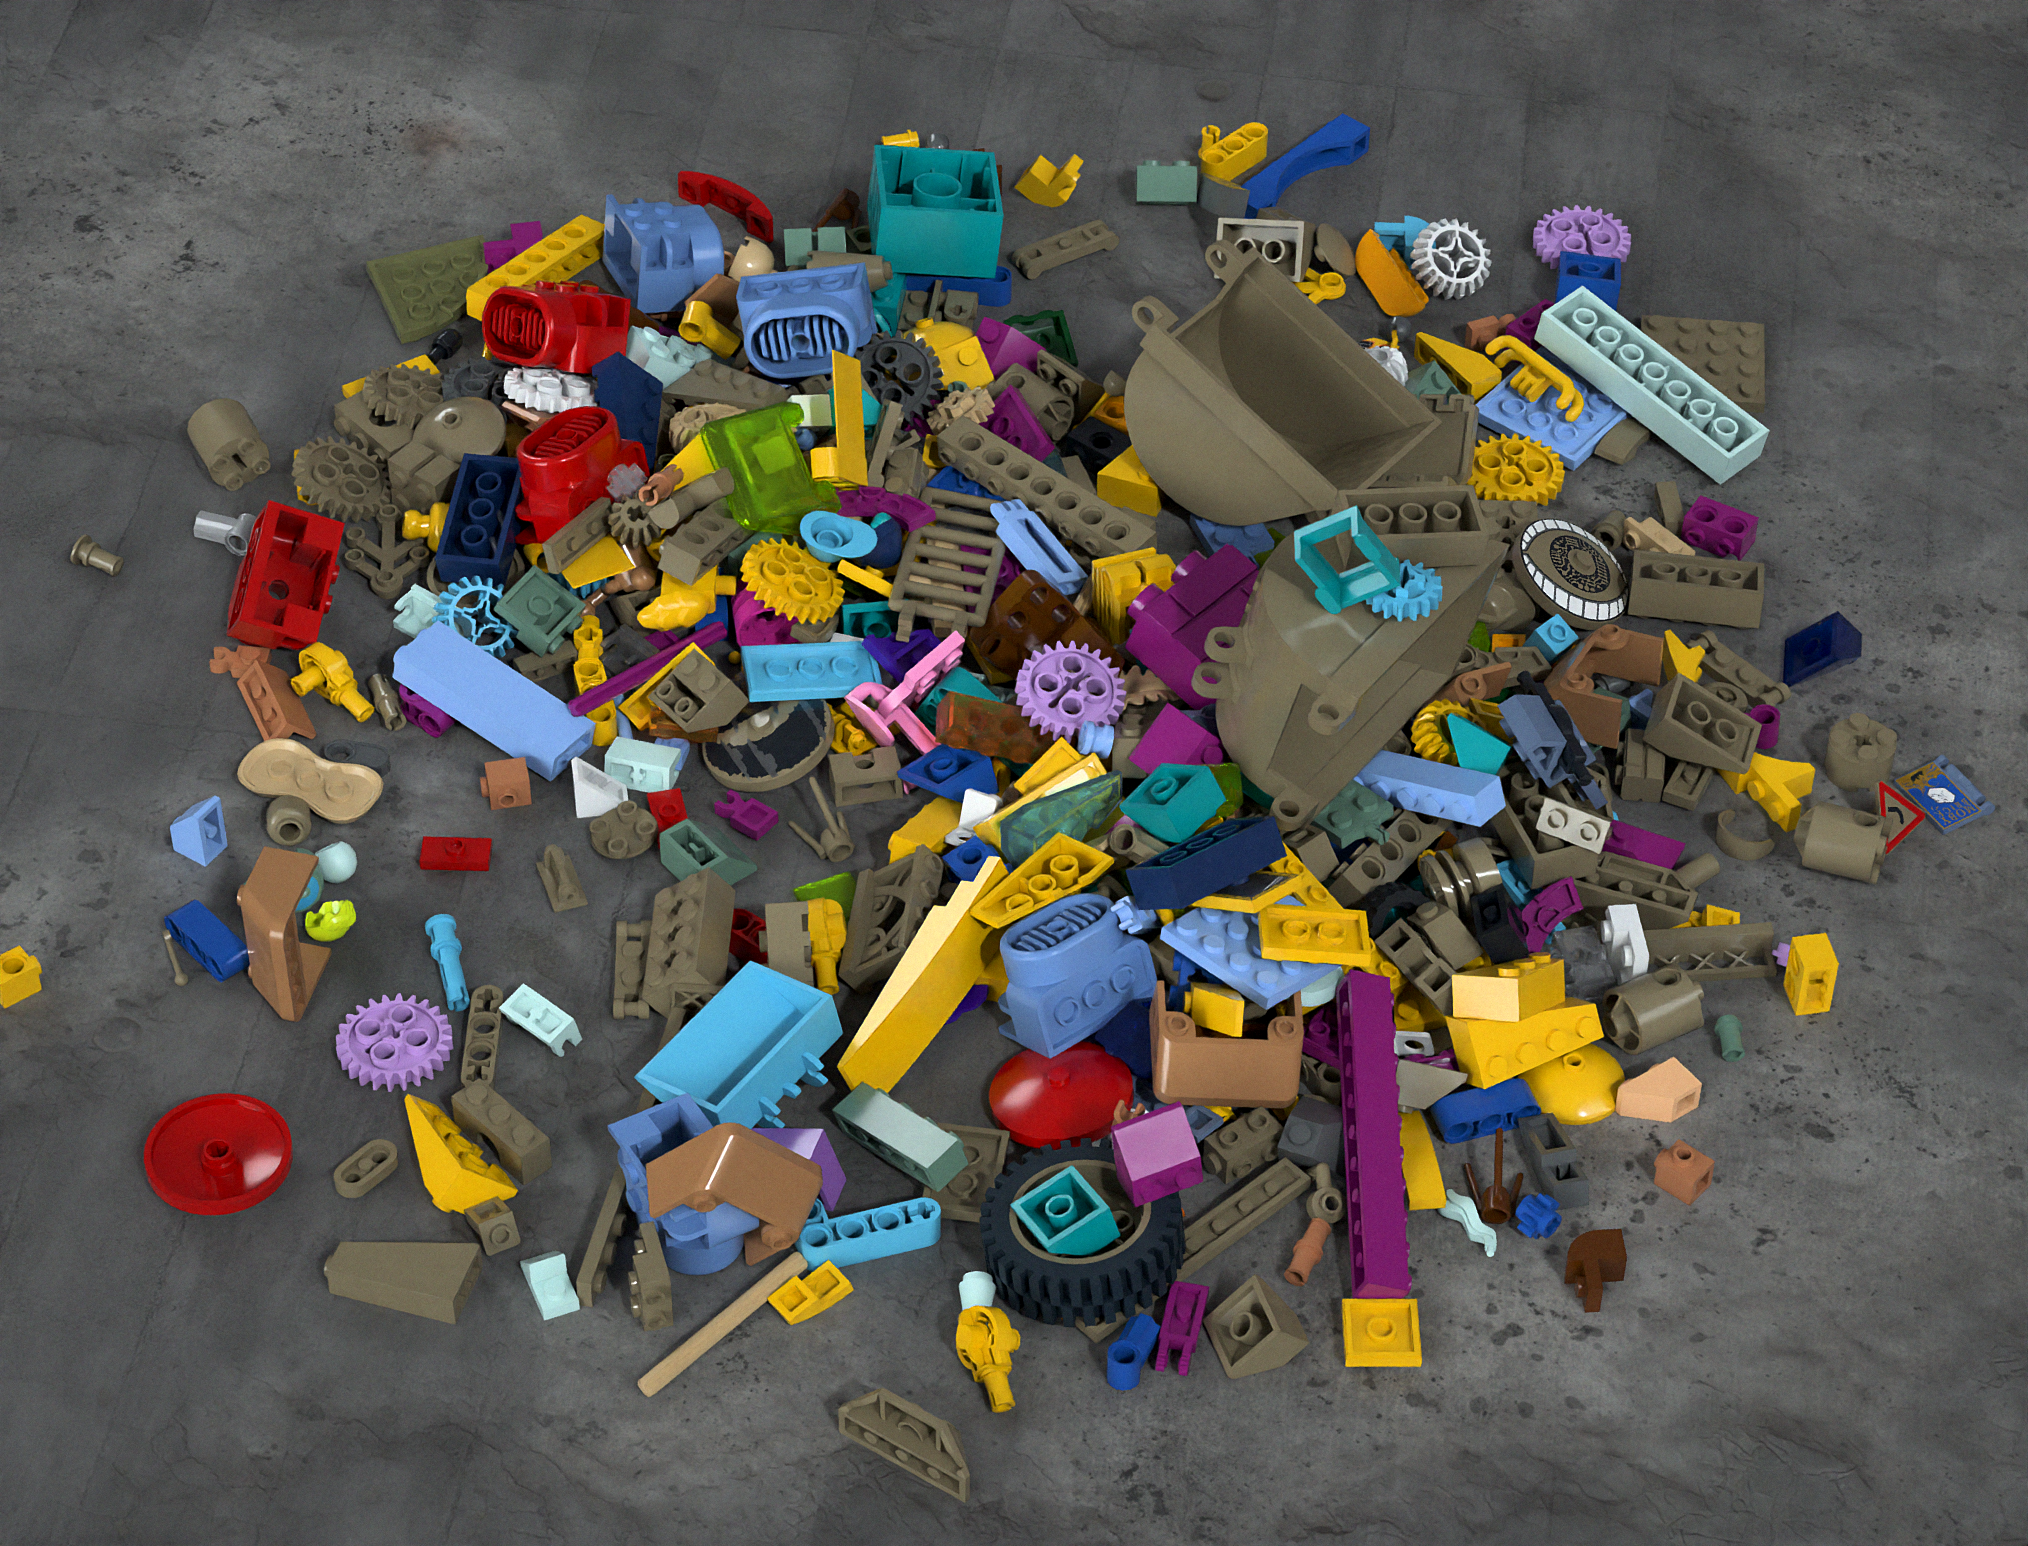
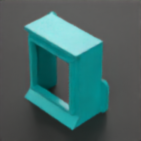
[1294,505,1400,614]

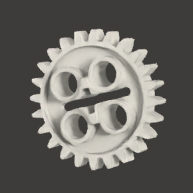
[504,366,600,414]

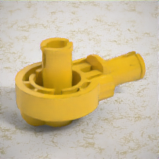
[291,642,375,723]
[806,897,847,995]
[956,1306,1021,1413]

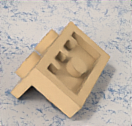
[1622,517,1695,556]

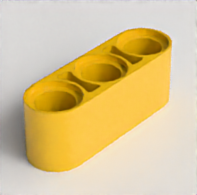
[1200,122,1268,181]
[574,657,618,746]

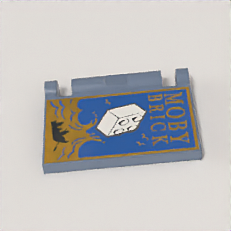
[1893,755,1995,835]

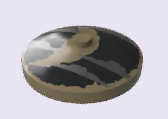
[702,693,835,792]

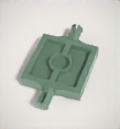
[1310,780,1394,849]

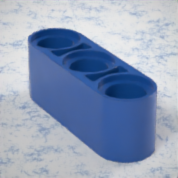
[164,899,250,982]
[1430,1078,1541,1144]

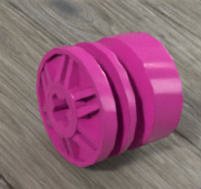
[730,580,800,647]

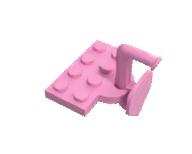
[844,631,965,794]

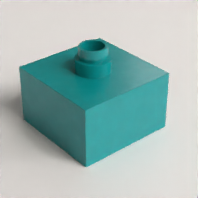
[867,145,1004,278]

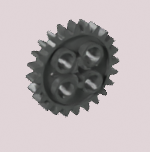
[854,330,944,430]
[442,356,531,424]

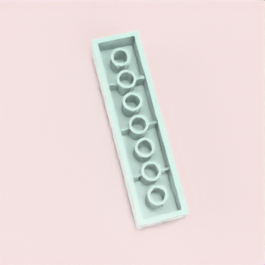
[1534,286,1770,485]

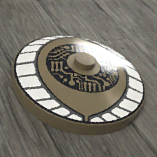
[1512,518,1630,630]

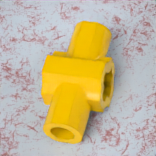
[574,615,604,660]

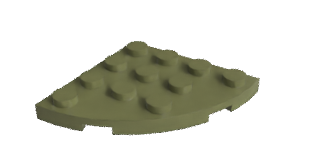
[366,234,488,344]

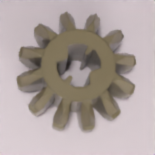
[608,491,661,550]

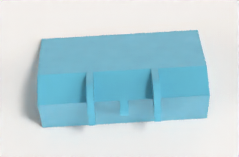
[634,960,843,1129]

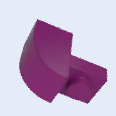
[483,221,543,273]

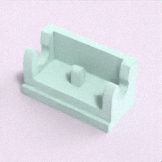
[393,584,464,639]
[604,736,681,793]
[499,983,582,1057]

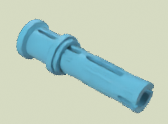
[425,914,470,1012]

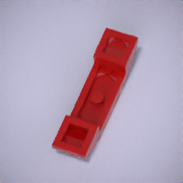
[678,171,774,244]

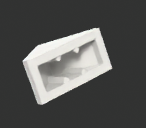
[571,757,628,818]

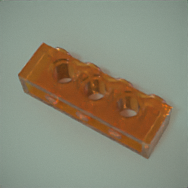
[935,691,1075,764]

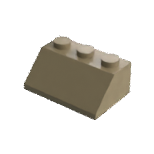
[1214,218,1315,283]

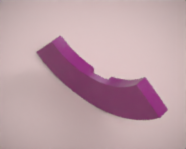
[800,486,936,533]
[1521,876,1583,959]

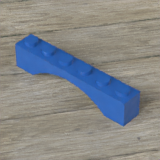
[1241,113,1370,219]

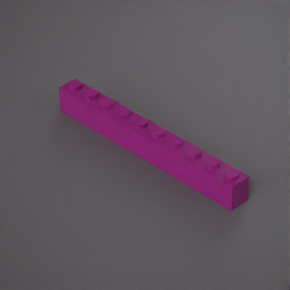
[1336,969,1412,1299]

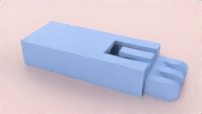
[990,499,1088,595]

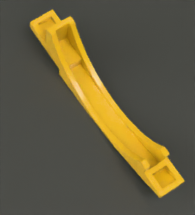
[1662,630,1815,833]

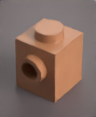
[479,757,532,810]
[1654,1139,1715,1206]

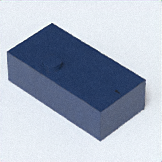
[435,453,524,588]
[1126,816,1287,910]

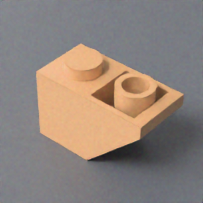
[1615,1057,1702,1123]

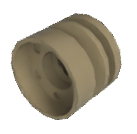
[1419,836,1503,920]

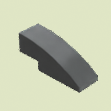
[1196,173,1250,219]
[1518,1112,1589,1211]

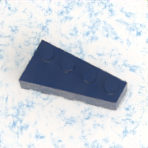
[592,351,663,476]

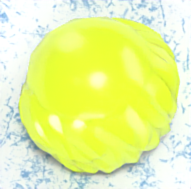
[305,899,356,942]

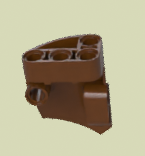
[970,570,1125,691]

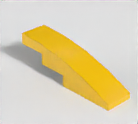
[1398,1110,1446,1211]

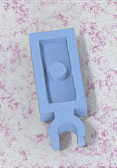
[1111,896,1162,934]

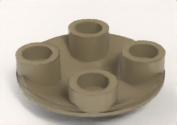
[1314,223,1357,280]
[589,800,658,859]

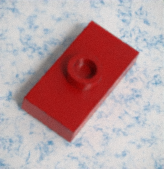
[647,788,688,849]
[419,836,493,871]

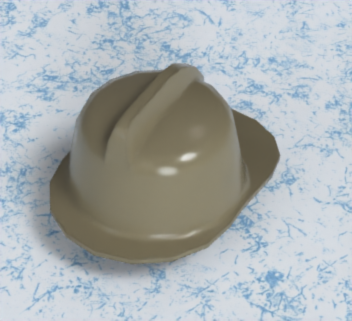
[1474,582,1535,632]

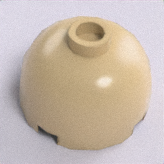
[728,236,778,282]

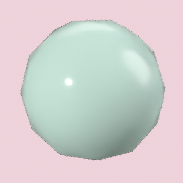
[315,841,357,884]

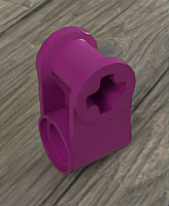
[399,684,458,738]

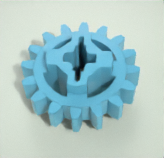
[1366,560,1443,622]

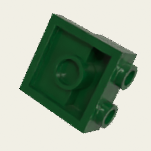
[1003,310,1079,375]

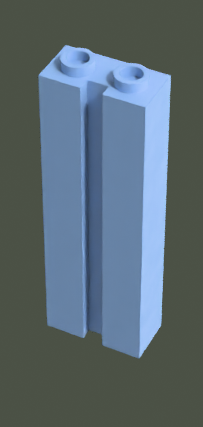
[393,620,596,782]

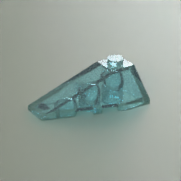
[1000,770,1122,870]

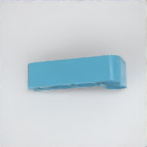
[794,1197,941,1272]

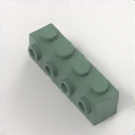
[832,1082,969,1192]

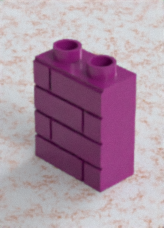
[1125,543,1259,710]

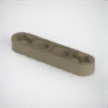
[461,985,504,1090]

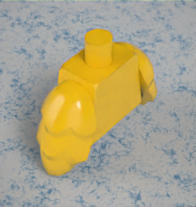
[637,535,737,632]

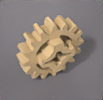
[927,386,995,436]

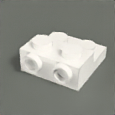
[1597,904,1649,985]

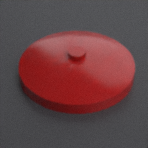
[989,1041,1134,1150]
[144,1093,293,1215]

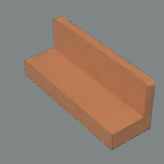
[237,659,317,741]

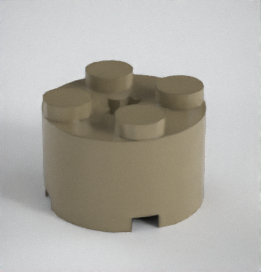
[1824,713,1897,792]

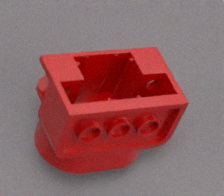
[482,280,631,374]
[515,406,651,545]
[227,500,345,650]

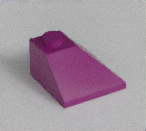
[1602,820,1686,870]

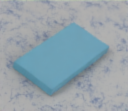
[740,641,883,702]

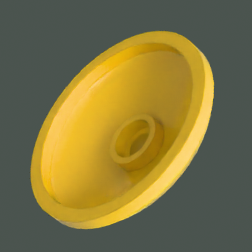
[886,317,975,363]
[1517,1043,1625,1125]

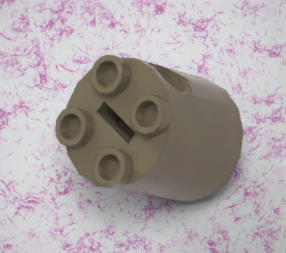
[986,363,1074,445]
[187,398,271,491]
[1793,800,1893,884]
[1602,962,1704,1055]

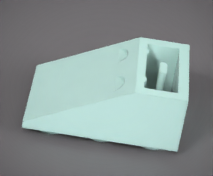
[626,326,717,391]

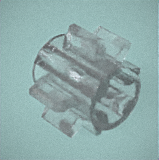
[606,463,648,503]

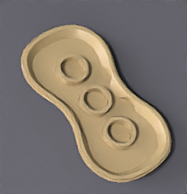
[237,738,383,824]

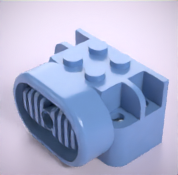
[602,194,724,313]
[736,262,877,379]
[998,893,1157,1059]
[608,1092,759,1275]

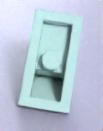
[520,1250,580,1321]

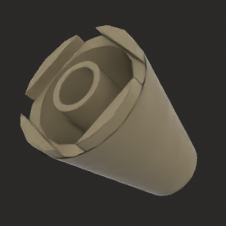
[807,250,893,293]

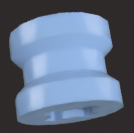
[1077,720,1114,759]

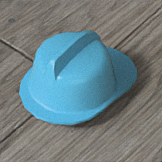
[799,511,878,563]

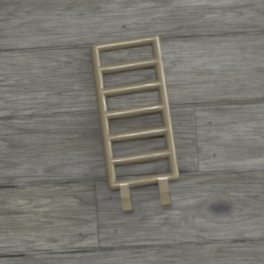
[888,487,1006,643]

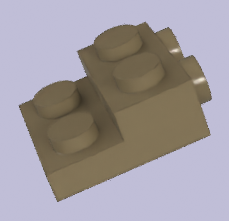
[627,1221,673,1332]

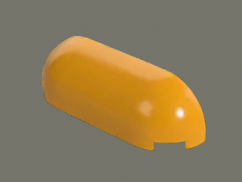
[1355,229,1429,318]

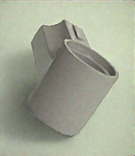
[193,510,257,556]

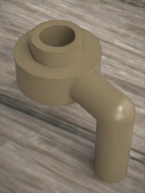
[1303,1162,1346,1225]

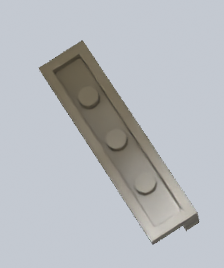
[1643,922,1777,982]

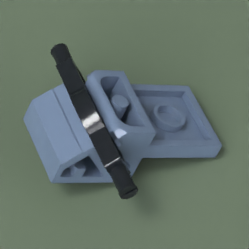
[1497,671,1608,810]

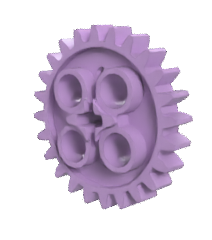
[1533,205,1631,269]
[1015,641,1126,744]
[336,993,453,1092]

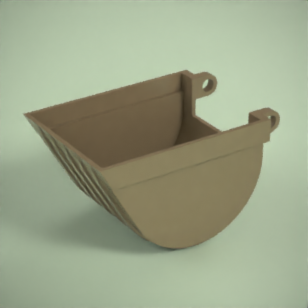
[1124,239,1442,526]
[1191,521,1510,831]

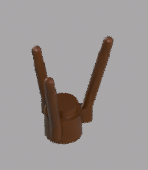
[812,188,862,232]
[1464,1128,1524,1224]

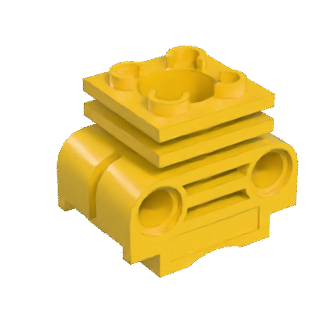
[1092,547,1177,645]

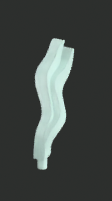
[1437,1189,1497,1257]

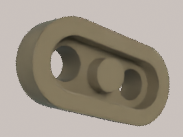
[334,1139,399,1198]

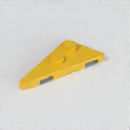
[876,336,995,391]

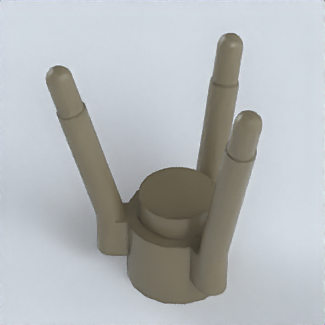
[788,777,855,862]

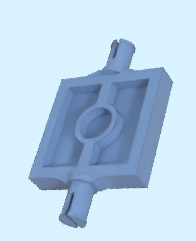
[1189,513,1274,570]

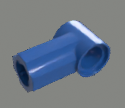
[1106,1313,1161,1391]

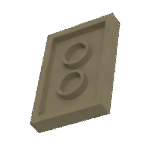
[922,1122,1010,1223]

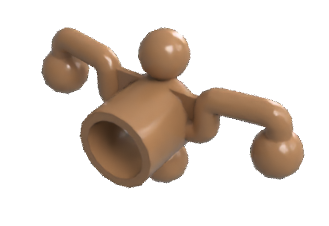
[580,540,659,617]

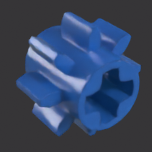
[1515,1193,1562,1239]

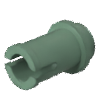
[1714,1015,1745,1062]

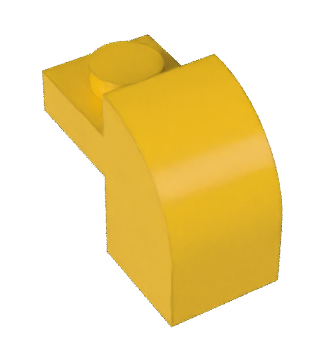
[1015,154,1084,207]

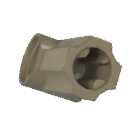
[1110,824,1171,863]

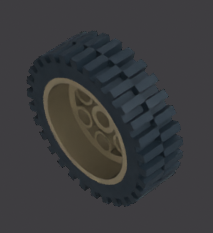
[979,1138,1186,1328]

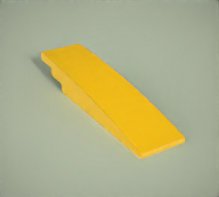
[837,856,1016,1094]

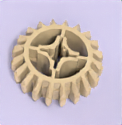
[669,402,755,457]

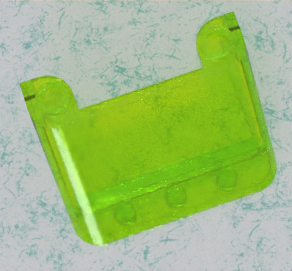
[700,401,842,536]

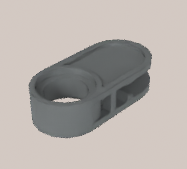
[324,739,391,778]

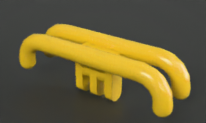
[1485,335,1584,422]

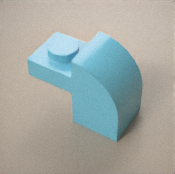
[1374,215,1436,270]

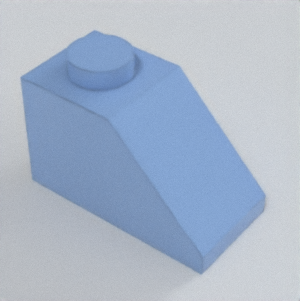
[170,795,228,867]

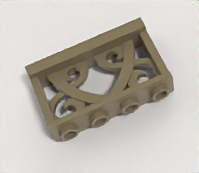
[838,844,944,995]

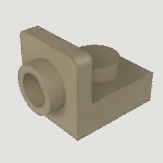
[464,1196,521,1256]

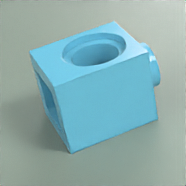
[1522,614,1579,666]

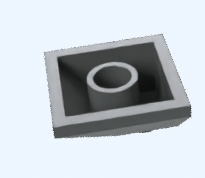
[1277,1096,1346,1183]

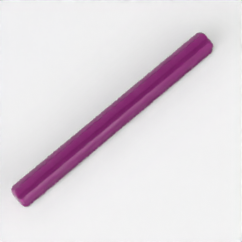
[568,621,727,717]

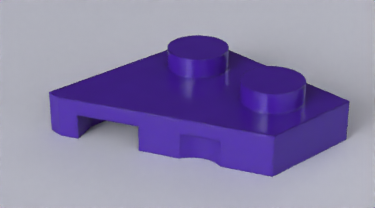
[861,629,942,684]

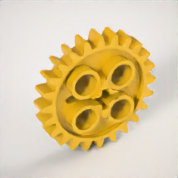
[1466,433,1565,506]
[740,538,845,624]

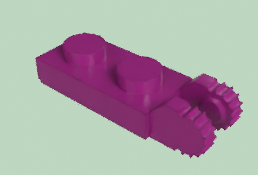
[1156,1281,1209,1376]

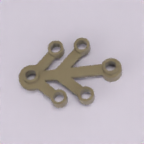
[345,504,430,599]

